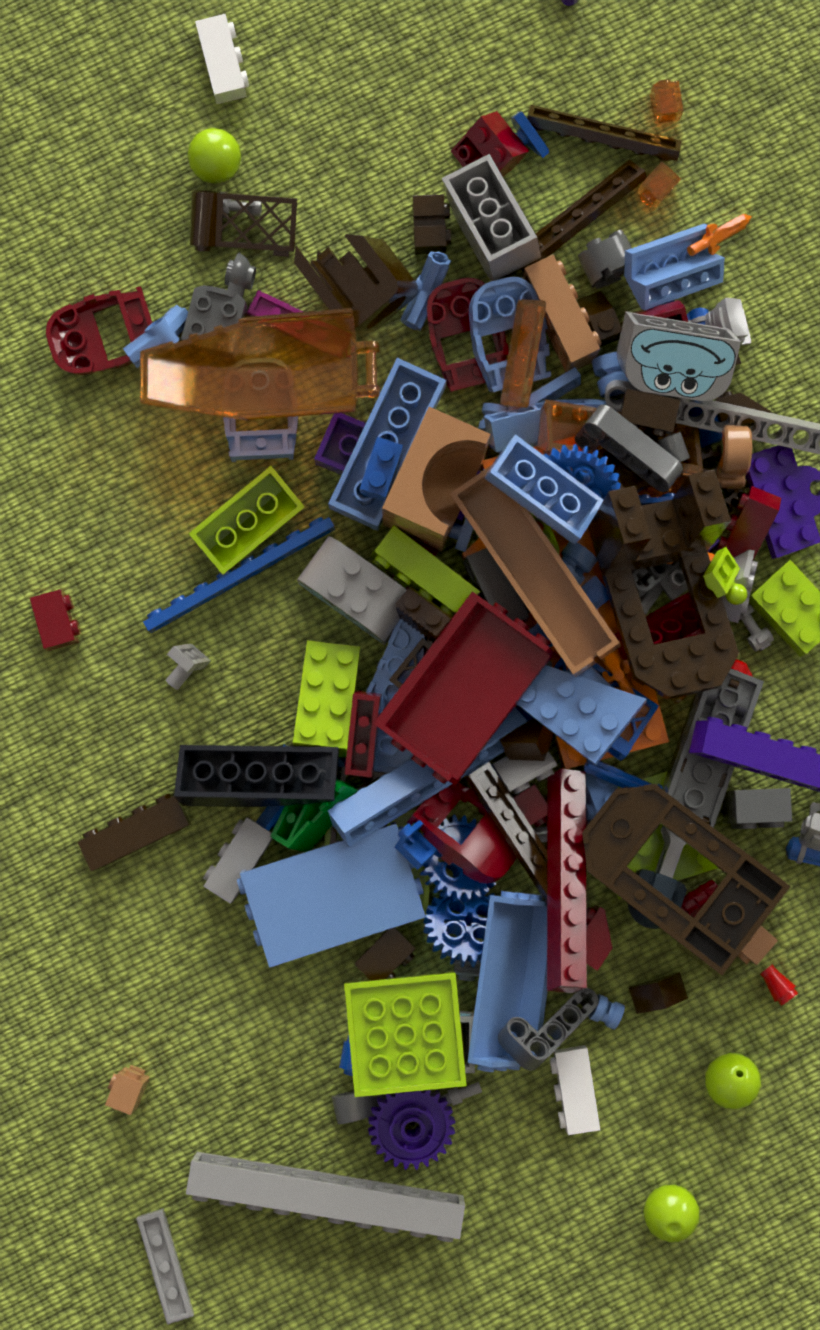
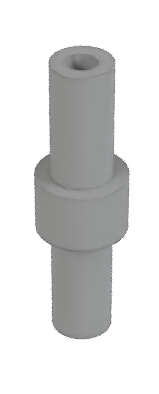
[439,1082,482,1106]

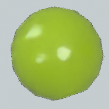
[187,128,241,184]
[705,1053,761,1110]
[643,1185,700,1242]

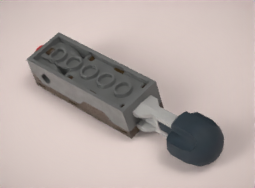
[627,659,764,929]

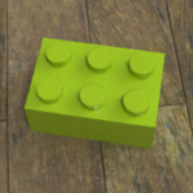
[749,560,820,657]

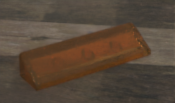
[500,299,546,408]

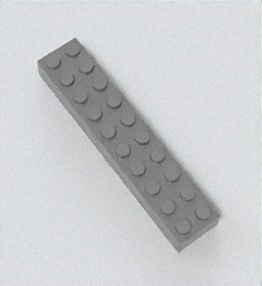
[186,1152,465,1242]

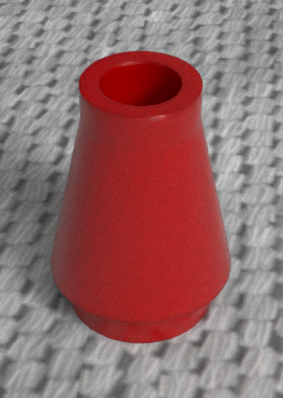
[760,964,798,1006]

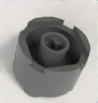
[578,230,632,289]

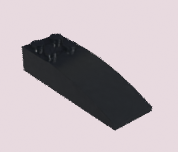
[174,745,339,807]

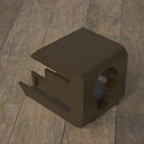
[294,234,418,331]

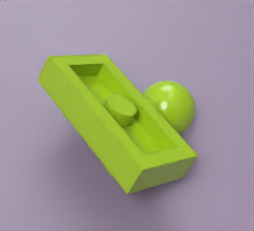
[703,547,747,605]

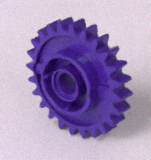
[368,1089,455,1170]

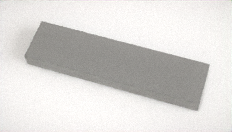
[137,1208,194,1325]

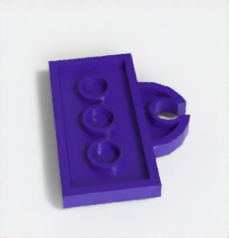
[745,445,820,559]

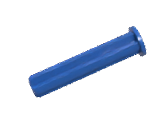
[584,759,662,789]

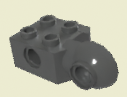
[181,252,256,358]

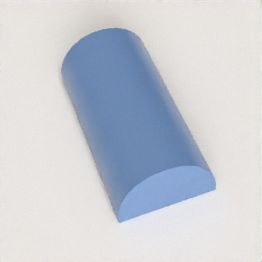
[484,434,603,544]

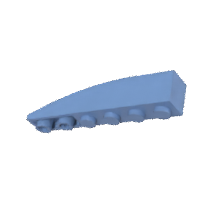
[484,399,620,454]

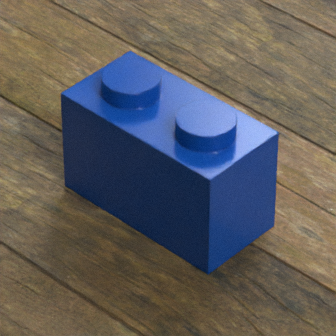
[360,437,403,502]

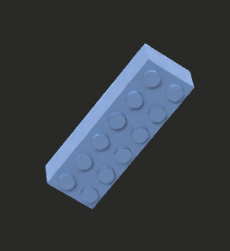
[328,358,446,531]

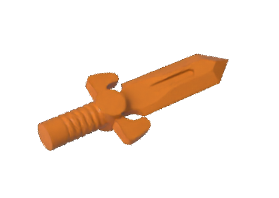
[687,213,752,256]
[602,650,636,695]

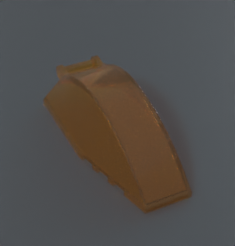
[140,308,380,420]

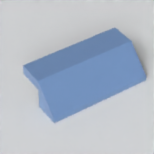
[624,223,725,311]

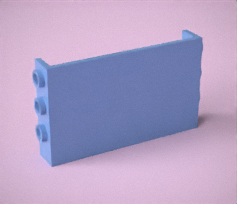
[237,822,426,968]
[468,891,547,1072]

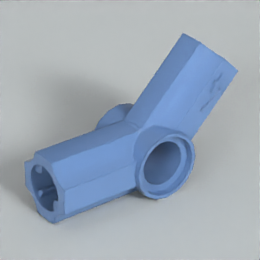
[401,251,451,331]
[123,305,188,368]

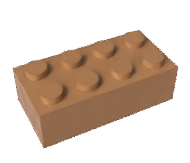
[522,255,602,372]

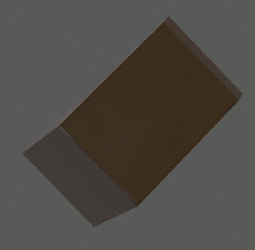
[499,718,554,761]
[628,972,688,1014]

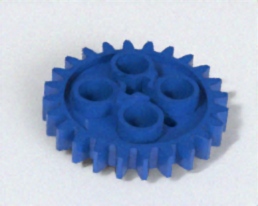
[544,444,621,500]
[420,815,496,903]
[423,891,494,968]

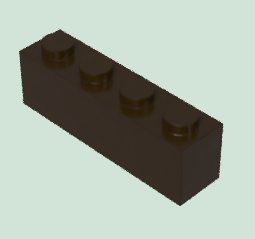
[78,793,192,871]

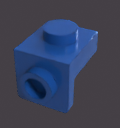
[394,820,438,870]

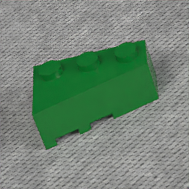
[270,778,358,852]

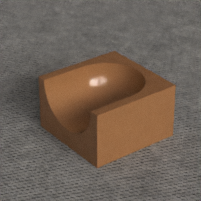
[382,407,490,552]

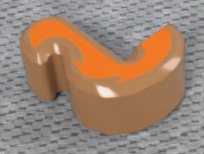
[716,425,752,489]

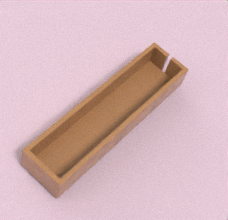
[450,465,621,677]

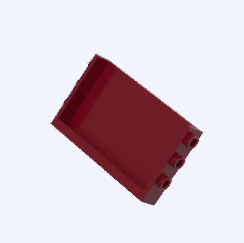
[374,591,555,785]

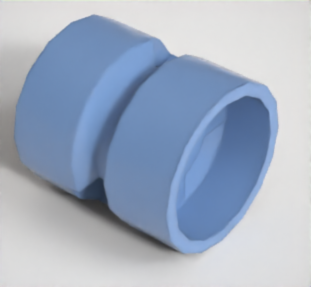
[591,352,630,398]
[561,541,598,585]

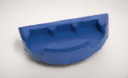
[511,112,549,158]

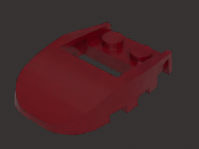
[427,278,509,392]
[46,286,153,375]
[407,782,516,883]

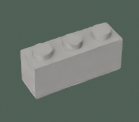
[203,817,273,904]

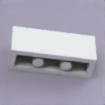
[195,14,249,104]
[549,1045,600,1135]

